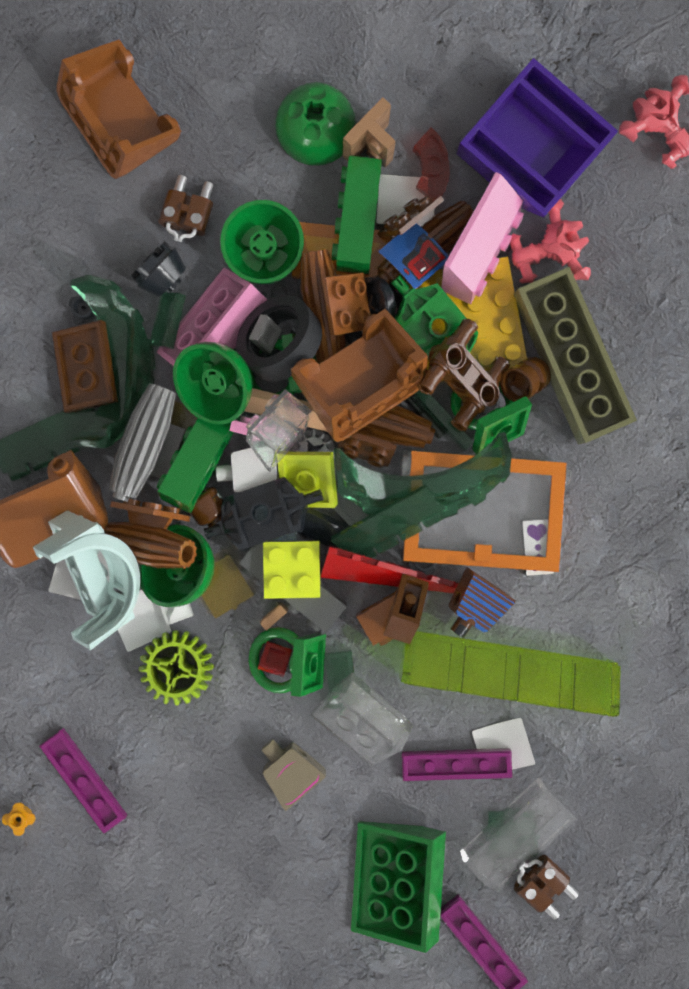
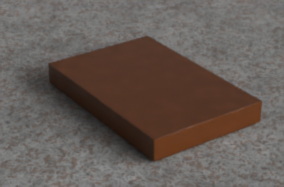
[52,320,118,413]

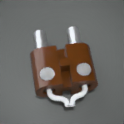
[158,175,213,242]
[514,855,579,920]

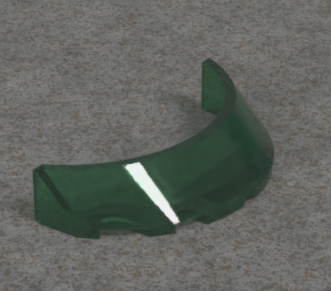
[62,275,155,449]
[334,432,512,523]

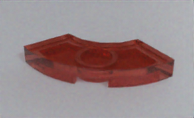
[412,127,450,198]

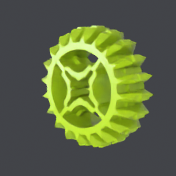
[139,630,214,705]

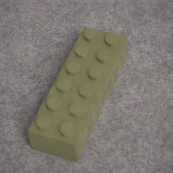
[513,266,637,445]

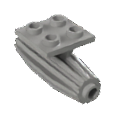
[109,383,186,502]

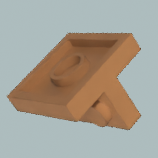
[343,97,396,168]

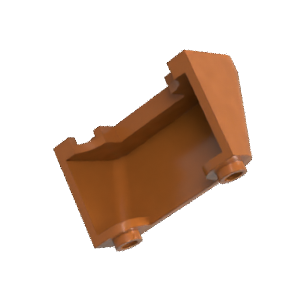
[57,39,181,179]
[291,309,428,442]
[0,450,108,568]

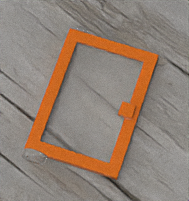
[400,451,572,572]

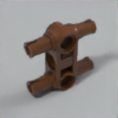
[417,318,510,431]

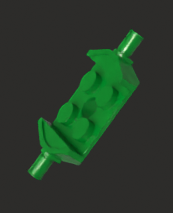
[391,275,478,360]

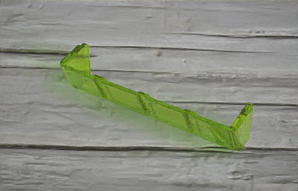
[399,631,621,717]

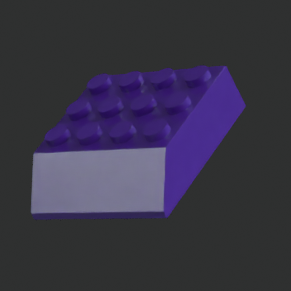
[456,58,618,218]

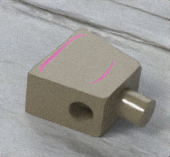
[261,739,326,811]

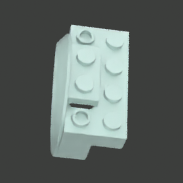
[33,510,140,650]

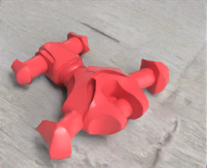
[619,75,689,169]
[509,199,591,284]

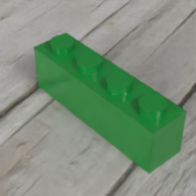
[331,156,382,275]
[157,415,241,513]

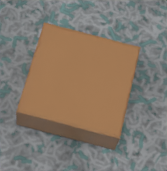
[260,602,289,631]

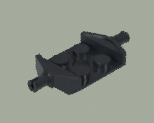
[204,477,324,551]

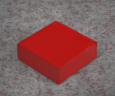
[258,641,293,677]

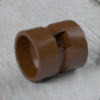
[500,357,551,402]

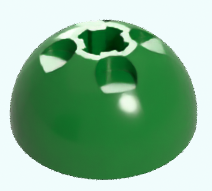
[275,82,356,166]
[220,200,304,284]
[173,342,253,425]
[139,525,215,608]

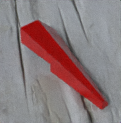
[320,546,458,593]

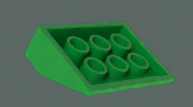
[351,821,446,953]

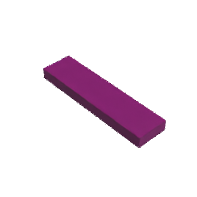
[39,728,127,834]
[402,748,513,781]
[440,894,528,989]

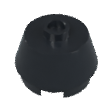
[130,240,186,297]

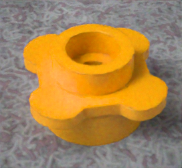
[2,802,35,836]

